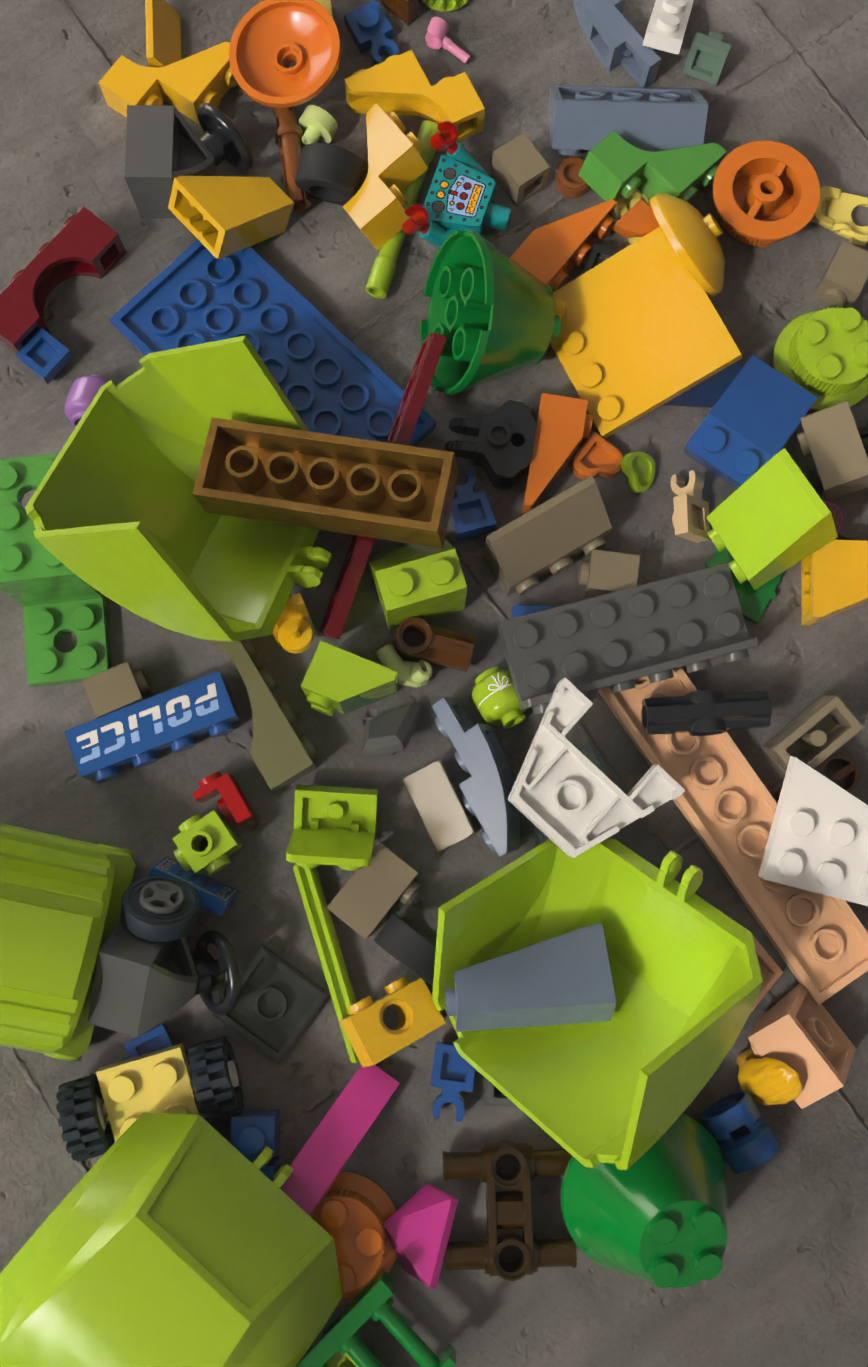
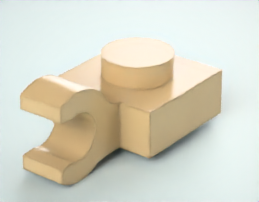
[670,470,710,543]

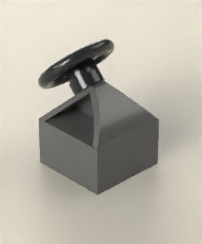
[124,103,254,218]
[87,920,241,1037]

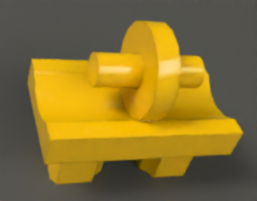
[272,593,316,654]

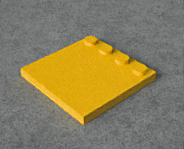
[550,227,742,439]

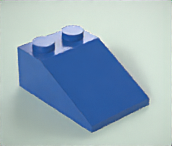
[683,354,817,489]

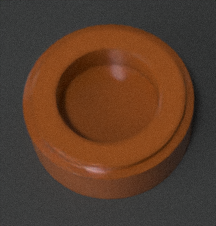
[555,157,590,198]

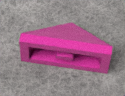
[382,1184,458,1288]

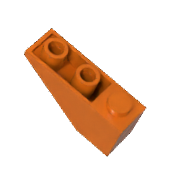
[510,199,617,292]

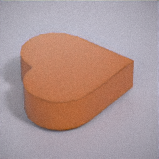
[572,431,623,480]

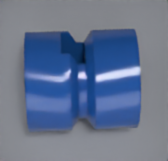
[701,1090,781,1174]

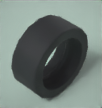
[374,914,436,986]

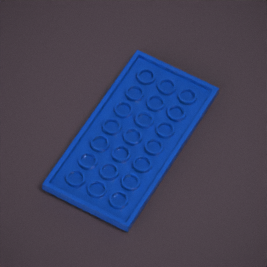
[109,239,436,533]

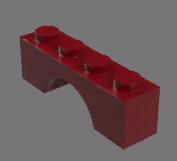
[0,206,127,353]

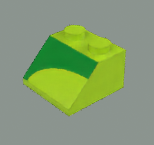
[301,640,399,716]

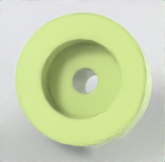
[298,105,338,145]

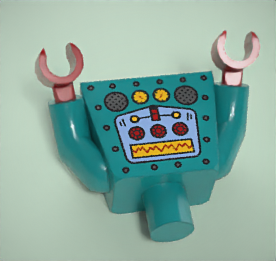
[402,121,512,249]

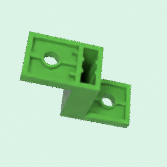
[0,453,111,687]

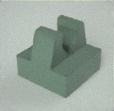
[682,30,732,85]

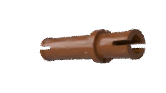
[273,106,311,212]

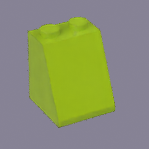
[706,448,838,590]
[367,539,467,632]

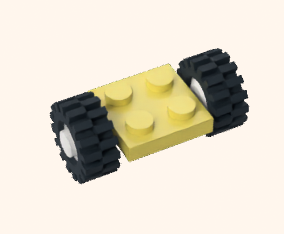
[56,1035,244,1162]

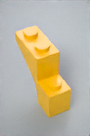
[98,42,238,125]
[344,50,485,143]
[342,103,428,250]

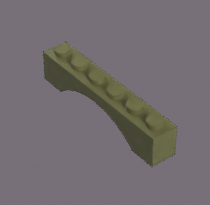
[209,639,318,793]

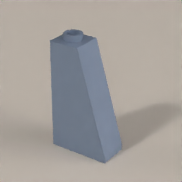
[445,924,617,1032]

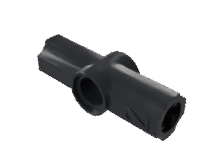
[641,690,772,736]

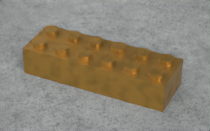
[193,417,459,549]

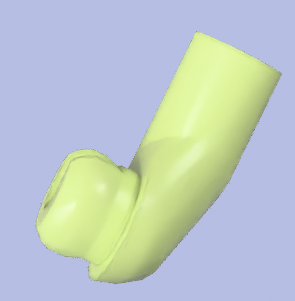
[375,643,433,688]

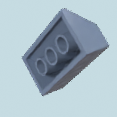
[550,85,709,155]

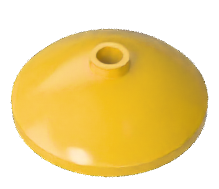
[650,193,725,297]

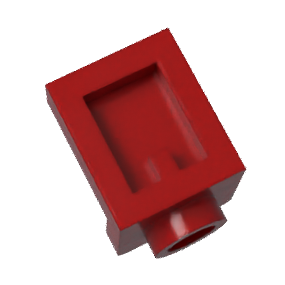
[192,771,258,826]

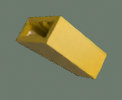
[168,176,294,260]
[801,540,868,626]

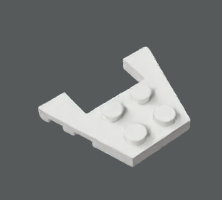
[507,678,685,858]

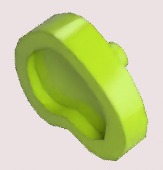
[621,452,655,493]

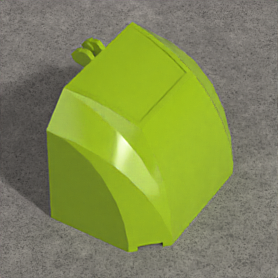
[25,335,332,642]
[432,838,763,1170]
[0,1113,343,1367]

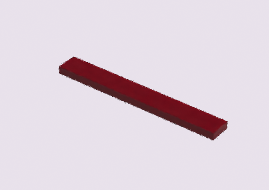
[319,332,447,640]

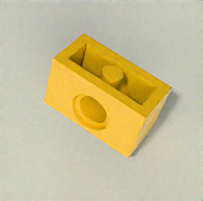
[340,976,446,1067]

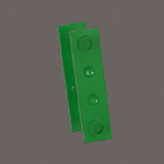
[296,1269,456,1367]

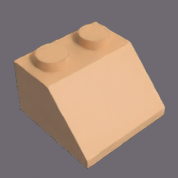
[748,984,856,1109]

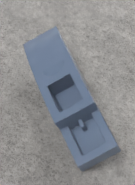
[573,0,661,87]
[431,697,520,857]

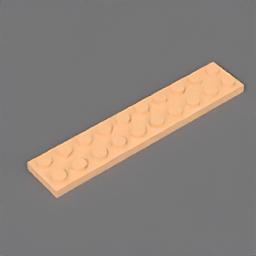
[597,667,868,1005]

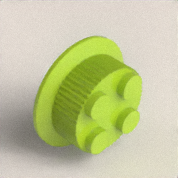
[772,306,868,411]

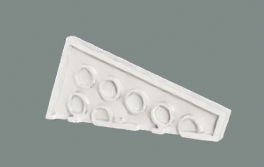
[758,756,868,906]

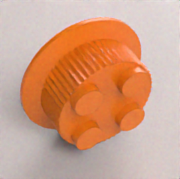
[713,140,820,247]
[310,1171,397,1299]

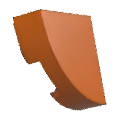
[613,199,660,238]

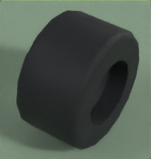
[295,143,368,206]

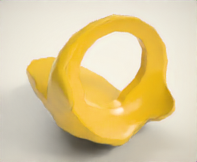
[737,1048,802,1106]

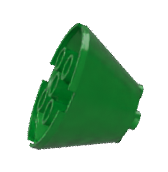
[420,230,561,395]
[561,1112,727,1288]

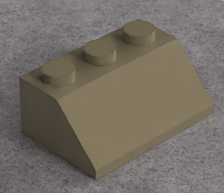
[483,475,612,597]

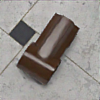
[395,617,476,672]

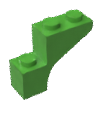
[578,130,727,203]

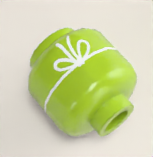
[471,666,527,729]

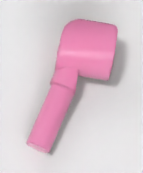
[425,17,471,64]

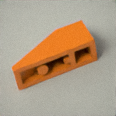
[521,393,593,516]

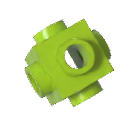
[172,810,243,876]

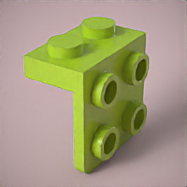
[286,784,378,871]

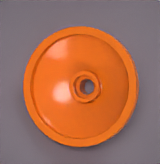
[229,0,341,108]

